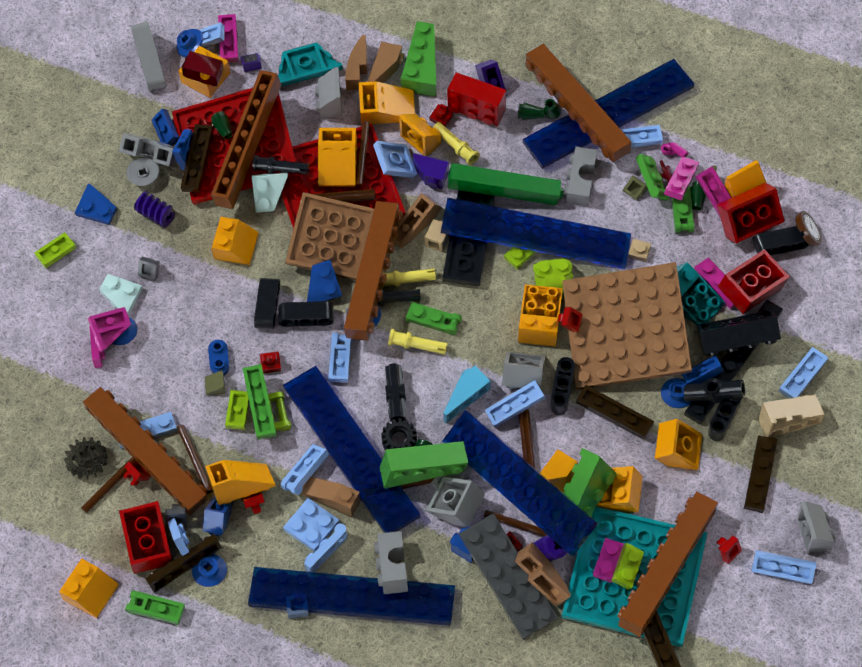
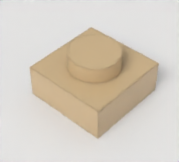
[628,239,651,262]

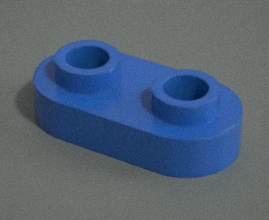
[208,339,230,375]

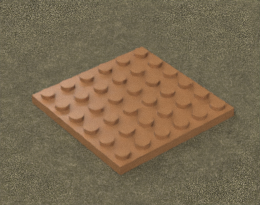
[562,262,692,390]

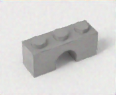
[119,133,177,166]
[564,147,597,205]
[374,531,408,594]

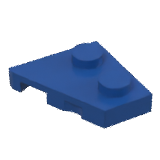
[172,129,193,170]

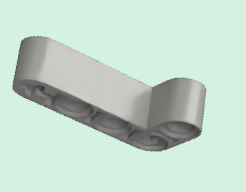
[131,21,166,91]

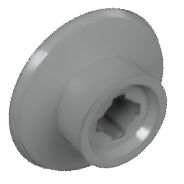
[126,158,159,186]

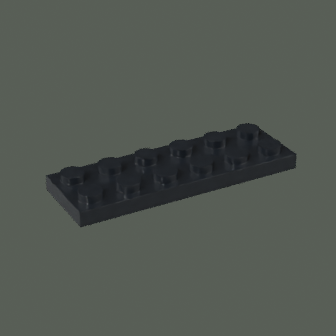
[442,190,495,286]

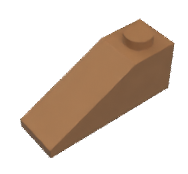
[368,41,405,83]
[394,193,442,249]
[300,477,361,518]

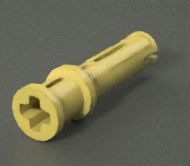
[433,122,480,166]
[382,268,436,289]
[388,329,448,355]

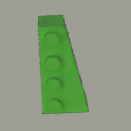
[401,21,437,97]
[380,441,468,489]
[548,448,617,541]

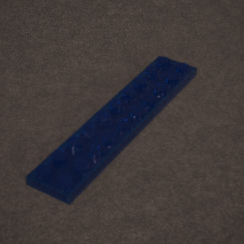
[522,59,694,169]
[440,198,631,269]
[283,366,421,533]
[442,410,598,556]
[248,567,455,626]

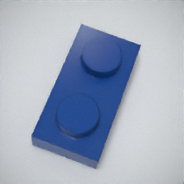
[151,108,179,145]
[682,355,724,384]

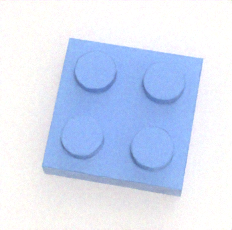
[373,141,417,178]
[283,498,340,552]

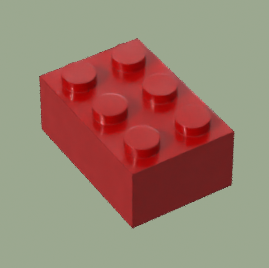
[447,72,506,127]
[717,183,785,244]
[718,249,790,314]
[119,501,172,574]

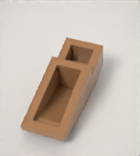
[345,35,367,90]
[515,542,571,606]

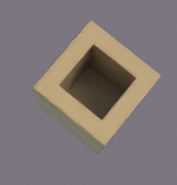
[425,219,451,252]

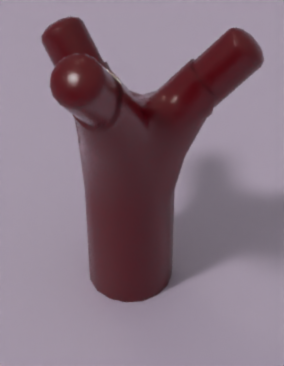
[659,160,672,183]

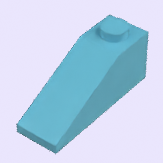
[443,366,490,423]

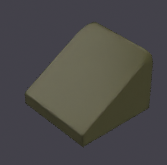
[622,175,648,201]
[205,371,225,396]

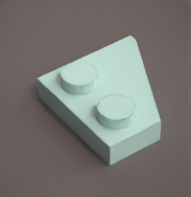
[252,172,288,213]
[100,274,143,316]

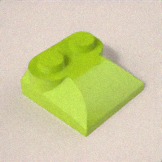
[533,258,573,299]

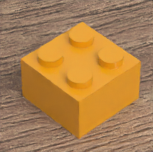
[179,46,231,98]

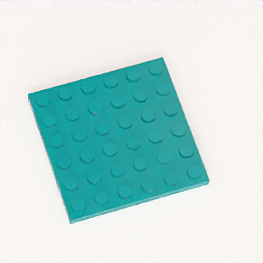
[561,506,708,647]

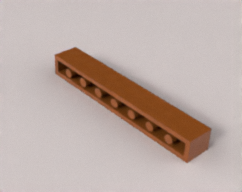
[525,43,631,162]
[211,70,281,209]
[344,201,402,341]
[83,386,208,516]
[617,491,718,638]

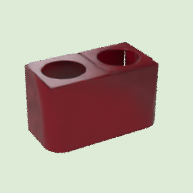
[181,51,223,86]

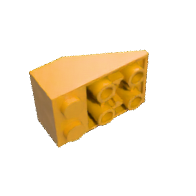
[359,81,415,125]
[318,128,357,187]
[518,284,563,347]
[205,460,276,505]
[597,466,643,513]

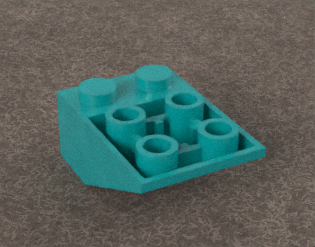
[677,262,725,325]

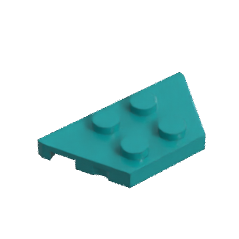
[278,42,343,87]

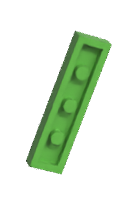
[242,364,277,440]

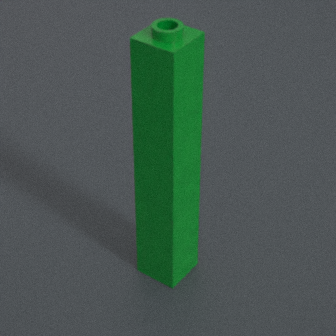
[447,163,564,205]

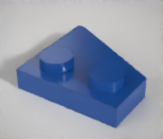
[75,184,117,225]
[307,260,342,302]

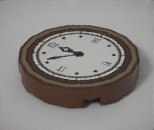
[795,211,822,247]

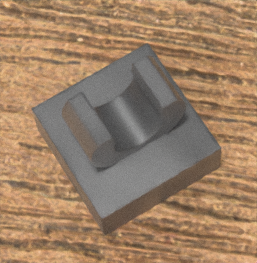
[138,256,160,281]
[165,503,188,529]

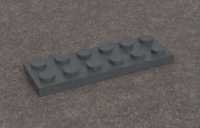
[458,513,558,639]

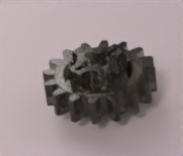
[64,437,108,480]

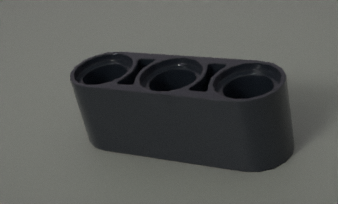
[752,226,809,256]
[254,278,280,329]
[278,301,334,327]
[551,357,575,415]
[708,398,742,441]

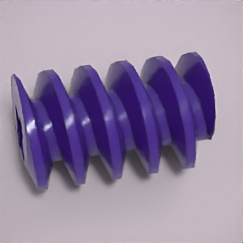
[134,191,175,228]
[533,532,569,562]

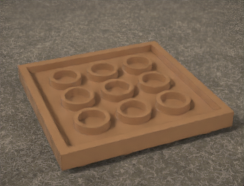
[285,192,374,280]

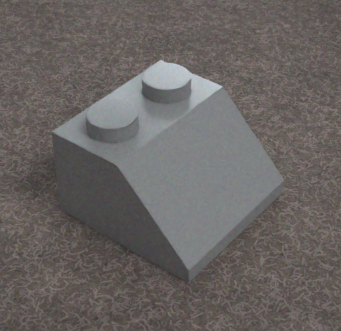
[315,67,342,119]
[502,352,545,389]
[426,477,485,527]
[796,501,835,554]

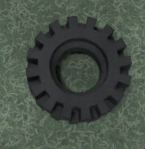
[381,419,417,450]

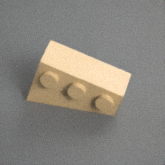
[758,394,825,438]

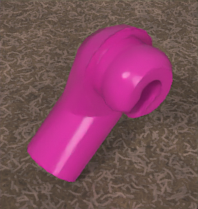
[661,142,689,157]

